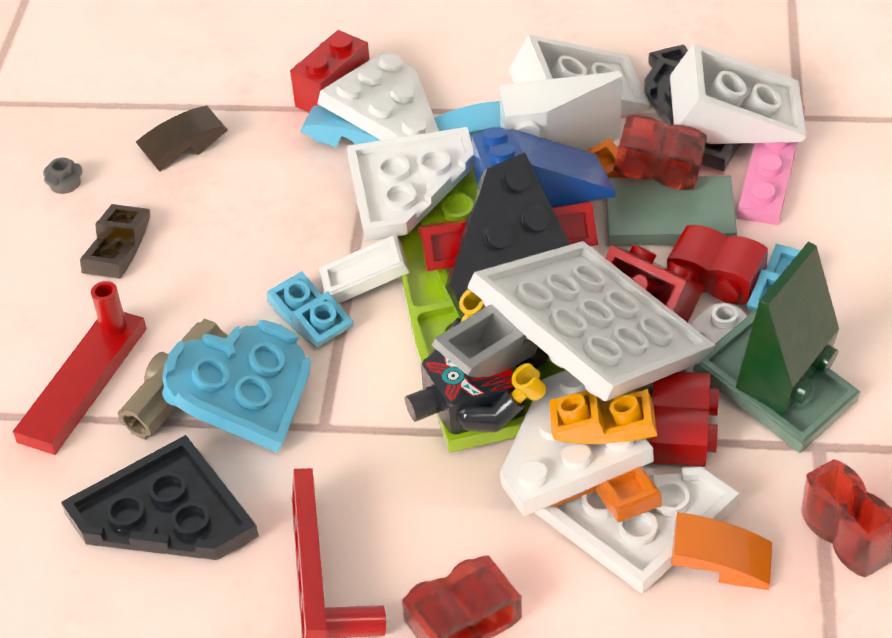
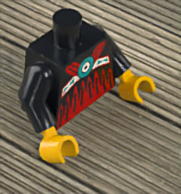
[404,290,546,435]

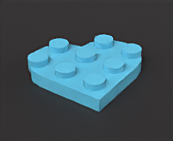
[162,320,311,453]

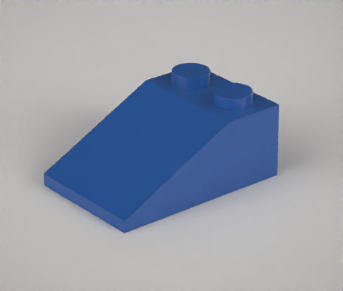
[471,127,615,207]

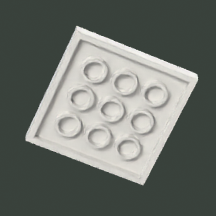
[467,241,716,402]

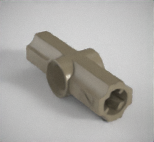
[117,318,228,439]

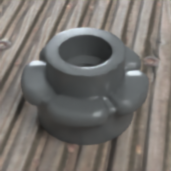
[43,157,83,194]

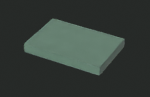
[607,176,737,246]
[693,311,861,453]

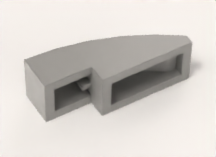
[432,304,538,378]

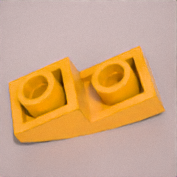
[549,389,657,444]

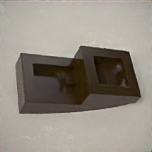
[135,105,228,171]
[80,204,150,279]

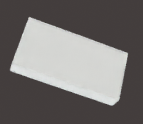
[319,234,409,304]

